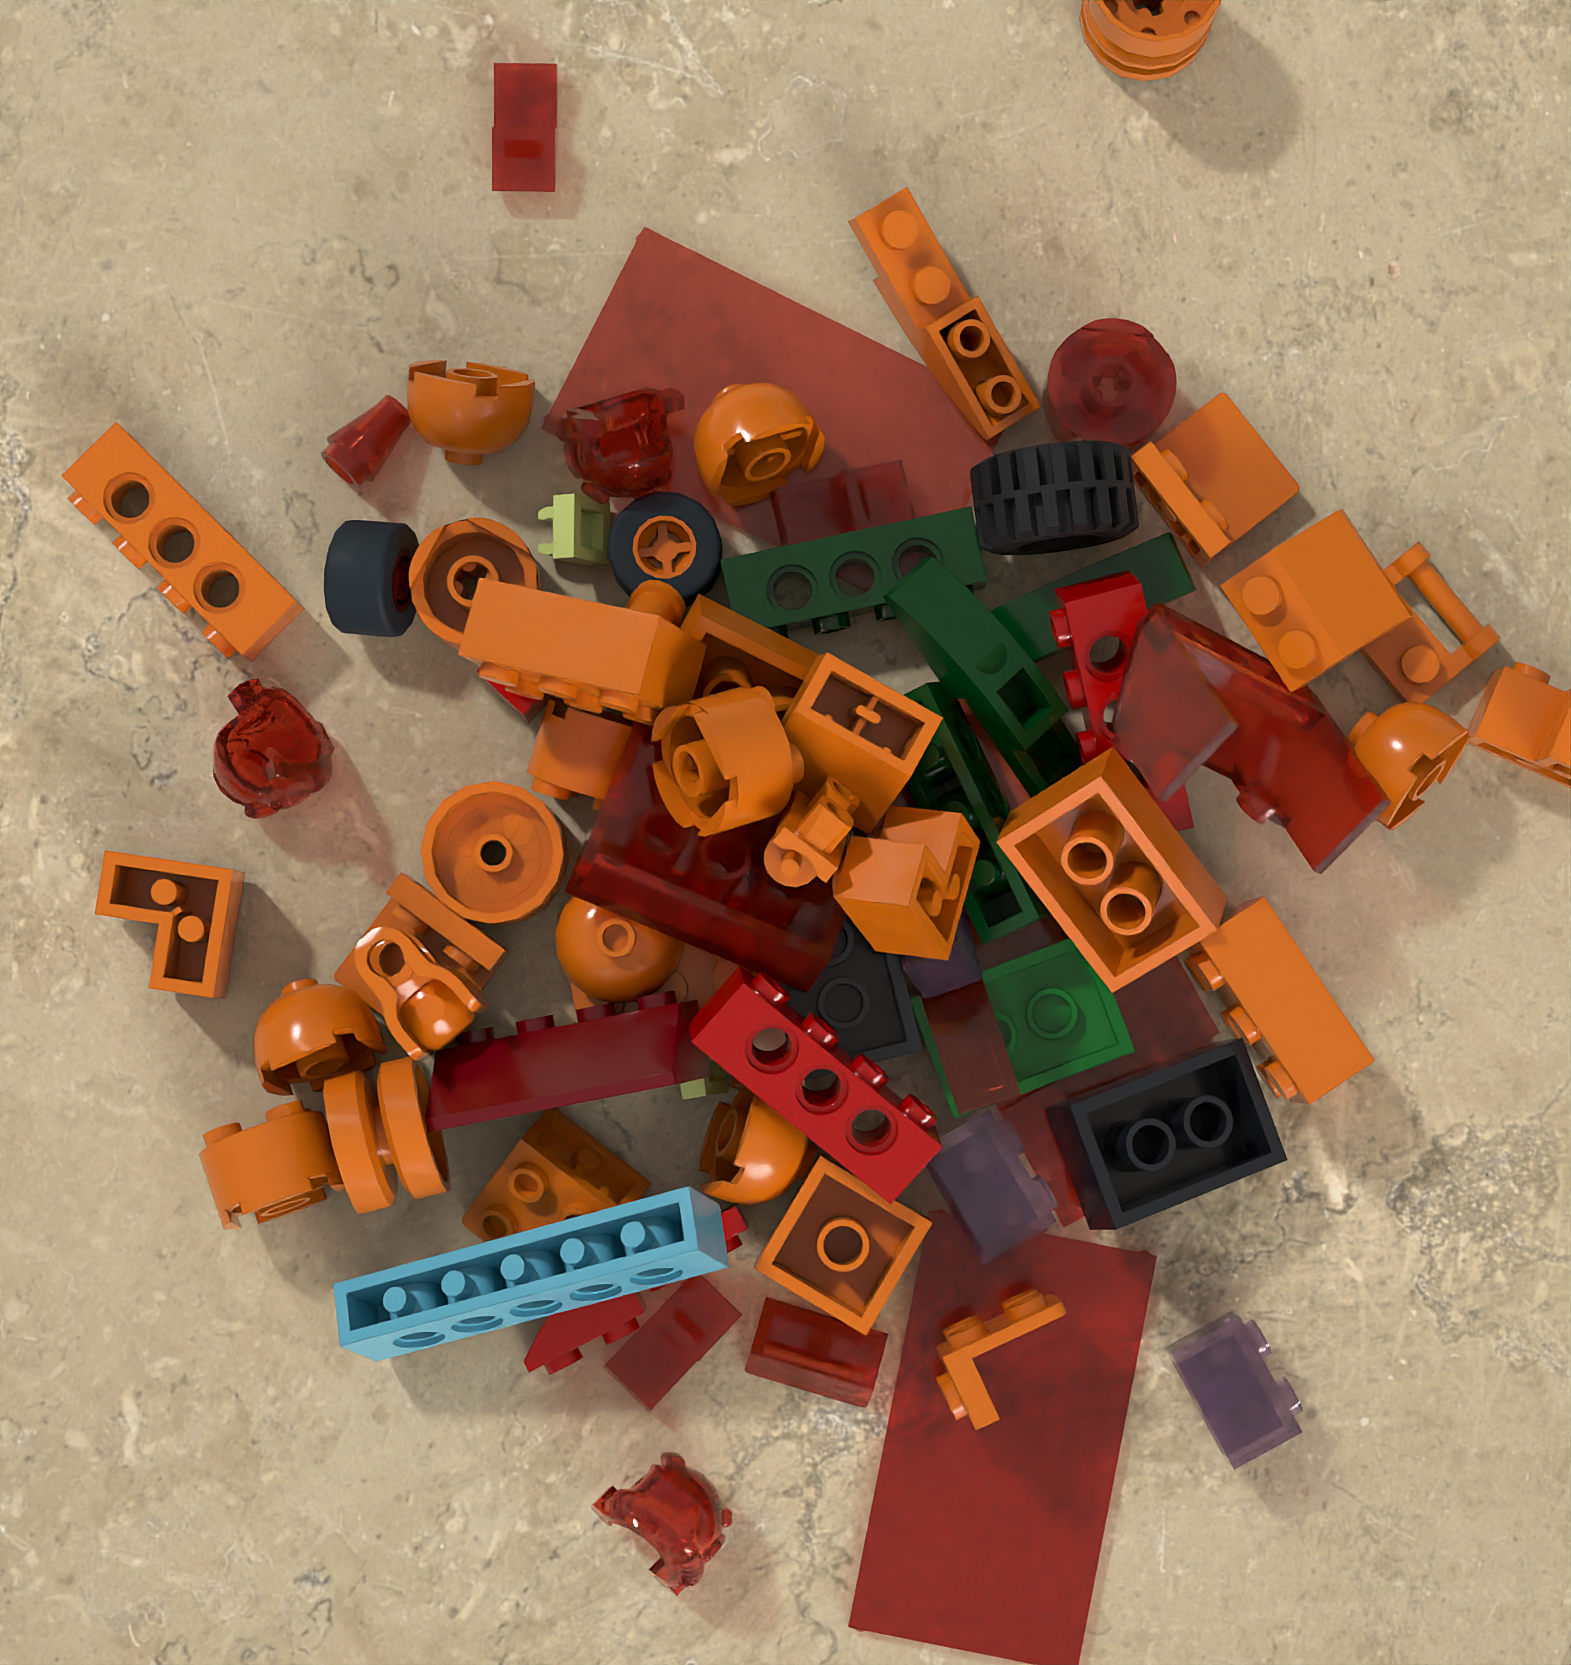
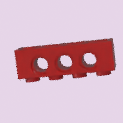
[1048,570,1194,832]
[688,966,943,1204]

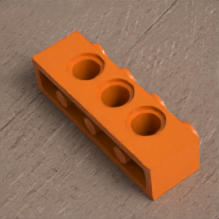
[61,422,305,662]

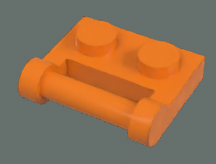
[1359,541,1501,704]

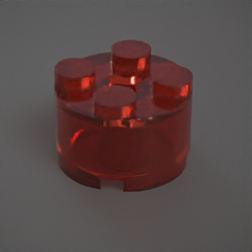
[1042,318,1177,453]

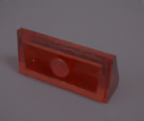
[744,1297,888,1408]

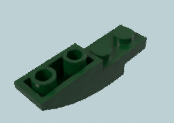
[883,557,1083,798]

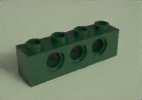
[720,506,987,639]
[904,681,1051,945]

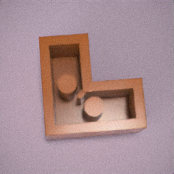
[1467,662,1571,788]
[832,805,980,960]
[95,850,245,998]

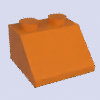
[1220,508,1413,693]

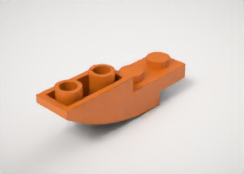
[848,187,1041,440]

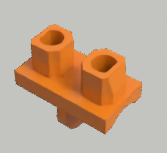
[764,775,860,887]

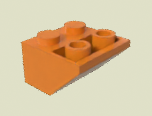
[781,652,943,835]

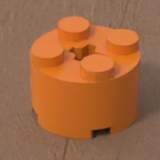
[409,517,543,650]
[651,686,804,837]
[527,697,663,819]
[199,1100,345,1230]

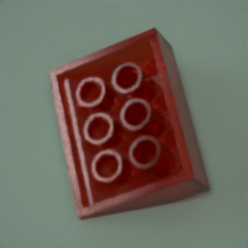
[564,721,875,993]

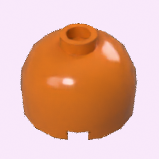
[407,360,535,465]
[694,382,825,506]
[1346,701,1470,830]
[555,875,683,1003]
[252,978,387,1096]
[699,1078,816,1206]

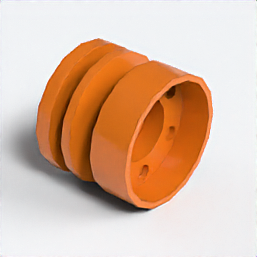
[1079,0,1221,81]

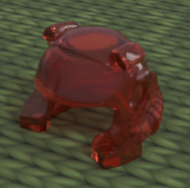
[555,387,685,504]
[212,678,335,819]
[591,1452,732,1595]

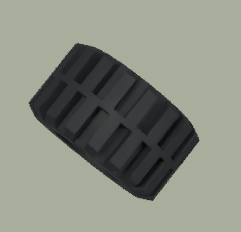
[969,440,1139,555]

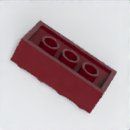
[425,991,712,1132]

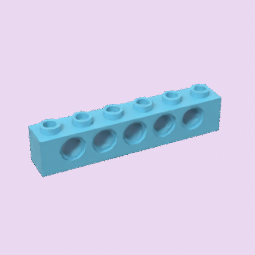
[333,1186,729,1361]

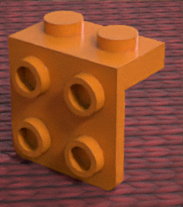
[935,1288,1067,1430]

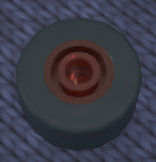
[324,520,419,637]

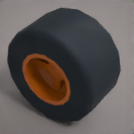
[608,491,723,607]

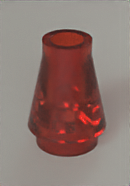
[321,394,412,489]

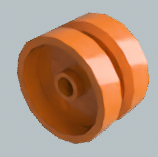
[420,781,569,926]
[323,1056,450,1214]

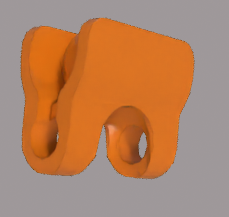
[354,927,491,1061]

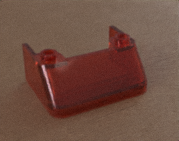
[1111,603,1392,874]

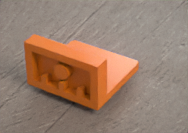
[1131,393,1300,568]
[334,872,511,1016]
[462,1108,651,1242]

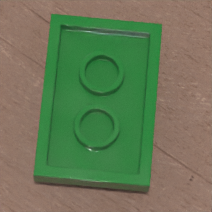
[910,938,1135,1119]

